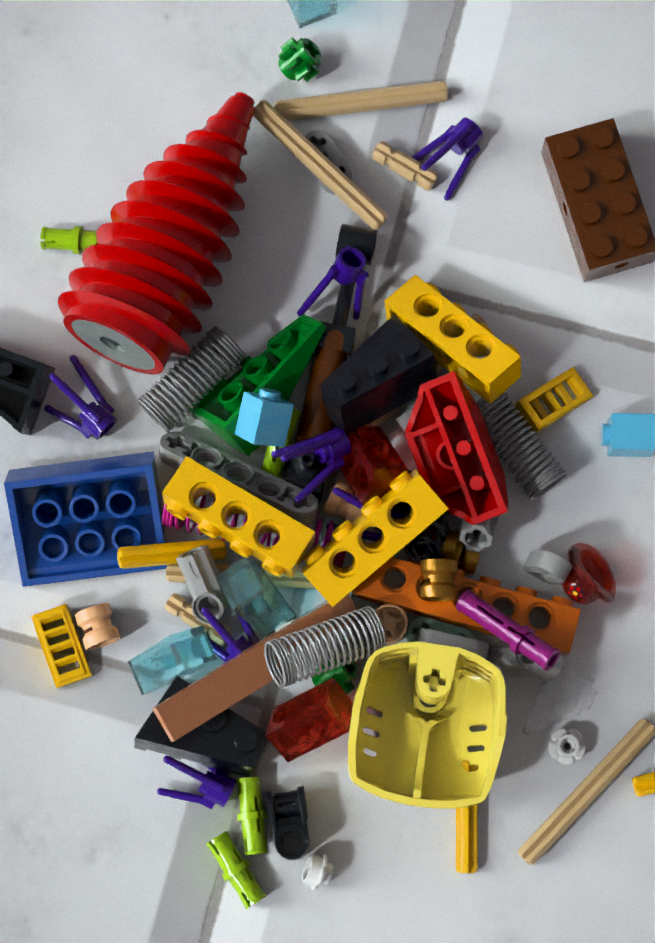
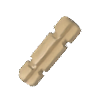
[372,141,438,191]
[164,593,233,646]

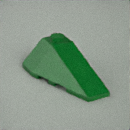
[189,314,326,457]

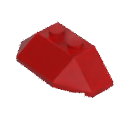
[404,371,509,525]

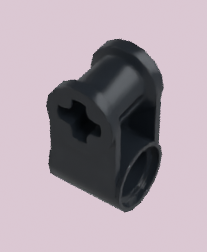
[266,785,310,861]

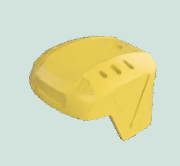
[348,642,507,809]

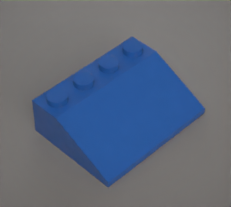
[4,451,167,587]

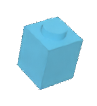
[235,388,294,447]
[601,413,655,457]

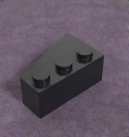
[320,314,437,435]
[0,347,56,436]
[134,676,272,777]

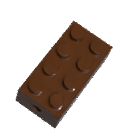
[541,118,655,282]

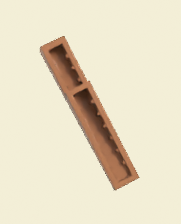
[152,594,358,742]

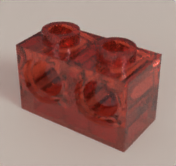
[339,426,408,506]
[265,678,353,762]

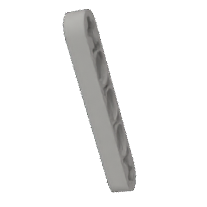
[159,432,318,526]

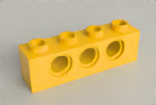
[384,275,521,404]
[162,456,315,579]
[301,469,448,607]

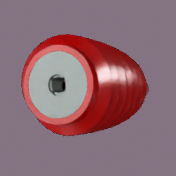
[58,92,255,375]

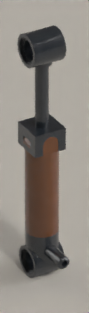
[285,223,378,507]

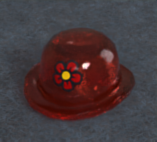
[561,543,616,605]

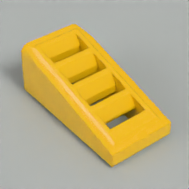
[512,367,594,436]
[31,604,92,689]

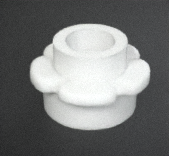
[548,728,586,765]
[302,853,333,890]

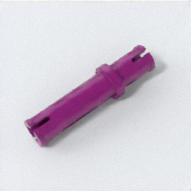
[456,590,560,671]

